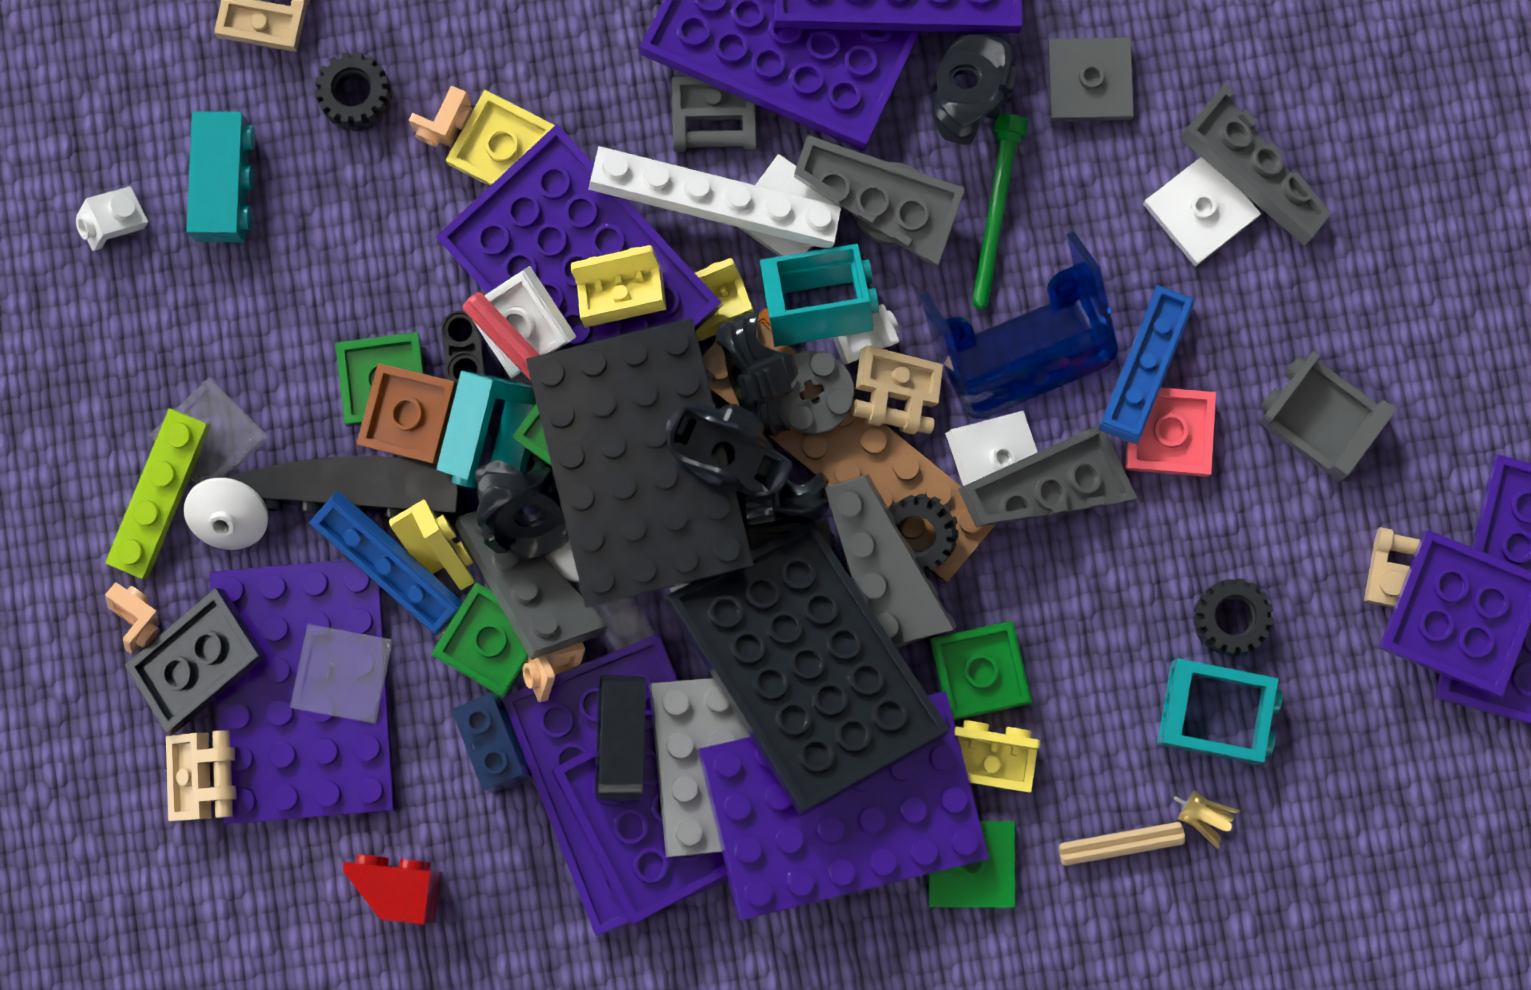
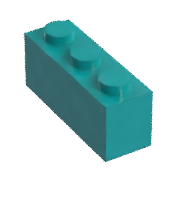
[187,111,255,243]

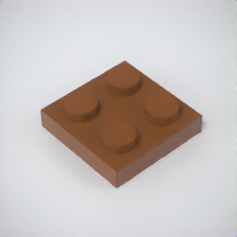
[356,363,458,465]

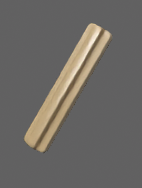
[1058,822,1185,866]

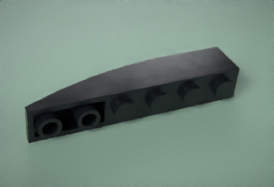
[228,456,463,522]

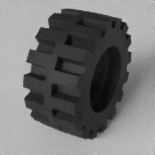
[315,52,393,131]
[889,494,959,573]
[1193,578,1274,656]

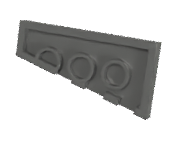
[1179,83,1331,245]
[794,135,965,269]
[958,424,1138,527]
[825,474,957,645]
[455,510,608,660]

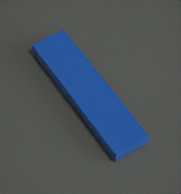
[1098,285,1196,445]
[309,491,463,635]

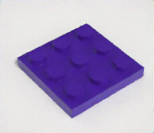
[1378,529,1531,698]

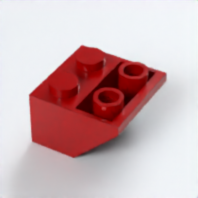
[342,854,442,924]

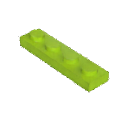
[105,408,211,579]

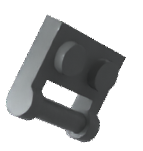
[672,77,756,152]

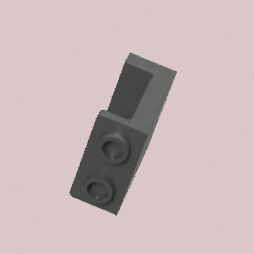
[1258,350,1397,482]

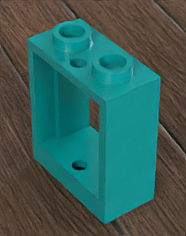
[760,244,879,347]
[436,371,536,488]
[1157,658,1283,764]

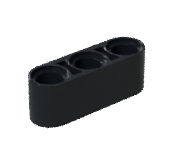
[441,311,493,429]
[595,674,646,802]

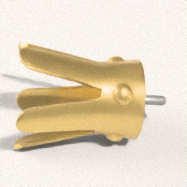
[1174,790,1241,849]

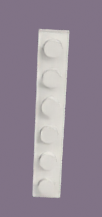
[588,146,841,249]

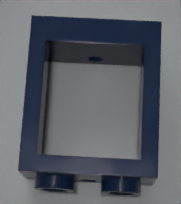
[451,693,533,794]

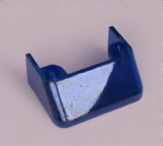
[920,231,1118,419]

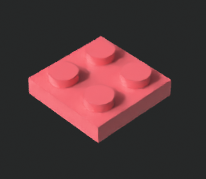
[1125,388,1216,477]

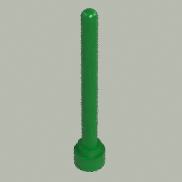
[972,114,1029,310]

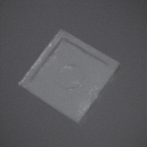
[149,378,269,484]
[290,624,393,724]

